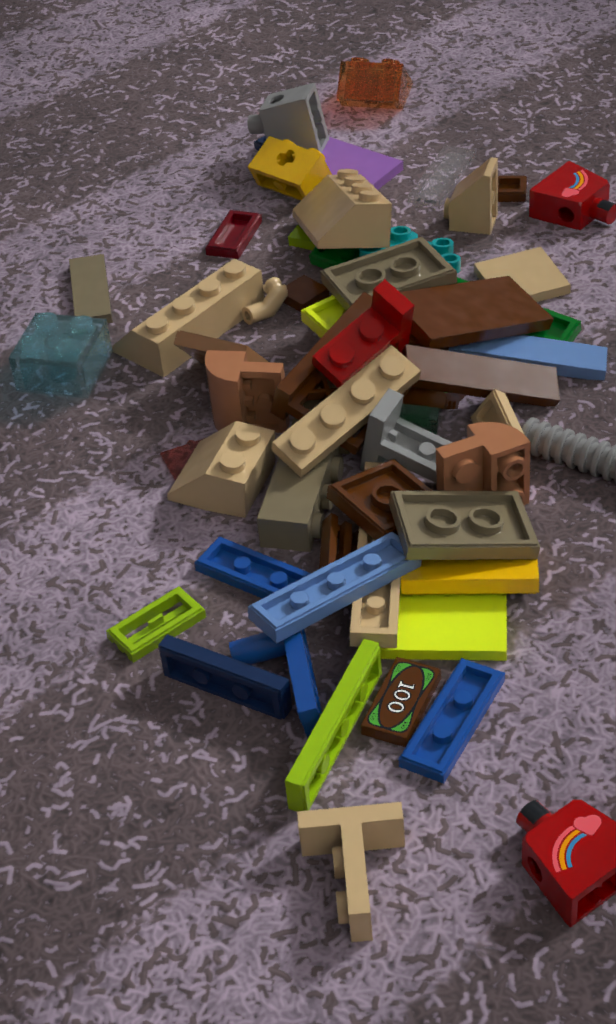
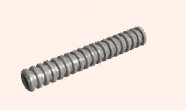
[522,417,616,484]

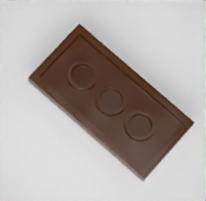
[400,276,554,349]

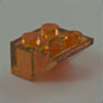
[337,57,413,109]

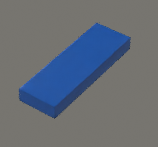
[194,536,311,599]
[398,658,505,784]

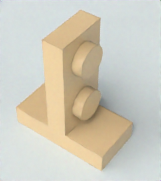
[297,802,405,942]

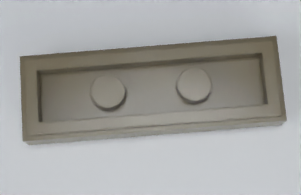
[69,254,113,328]

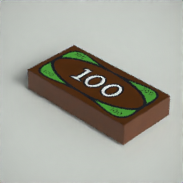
[361,657,441,747]

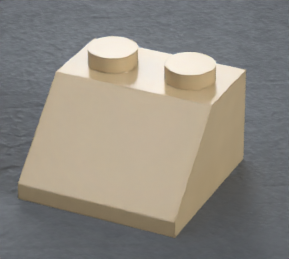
[167,421,275,518]

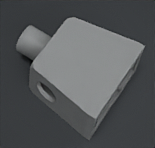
[247,83,329,153]

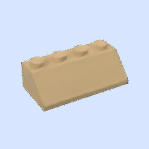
[292,169,392,249]
[111,259,264,377]

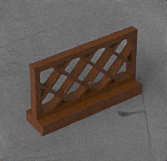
[270,292,441,455]

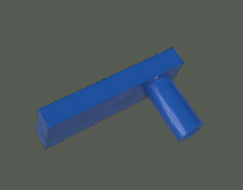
[229,629,322,738]

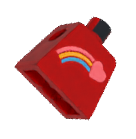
[529,161,616,230]
[516,800,616,928]

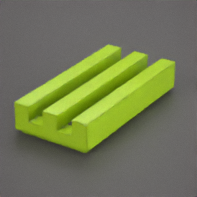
[106,586,206,663]

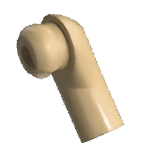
[242,277,288,325]

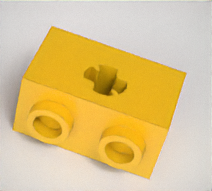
[247,136,332,200]

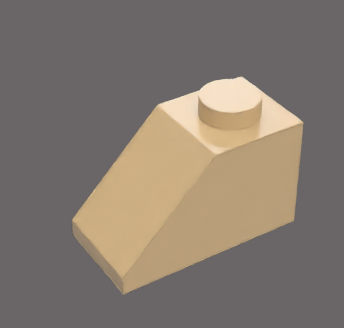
[444,157,498,235]

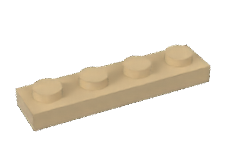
[272,345,421,477]

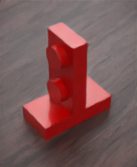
[312,279,415,388]

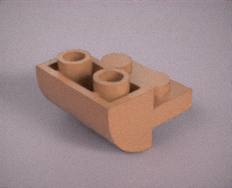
[205,350,290,433]
[436,422,531,505]

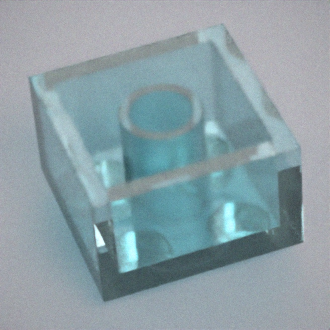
[8,312,113,399]

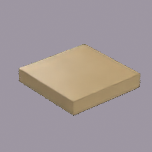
[474,247,571,302]

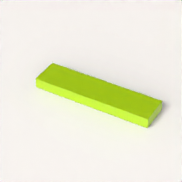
[285,638,382,812]

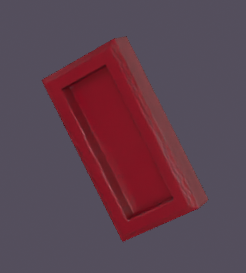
[205,210,262,259]

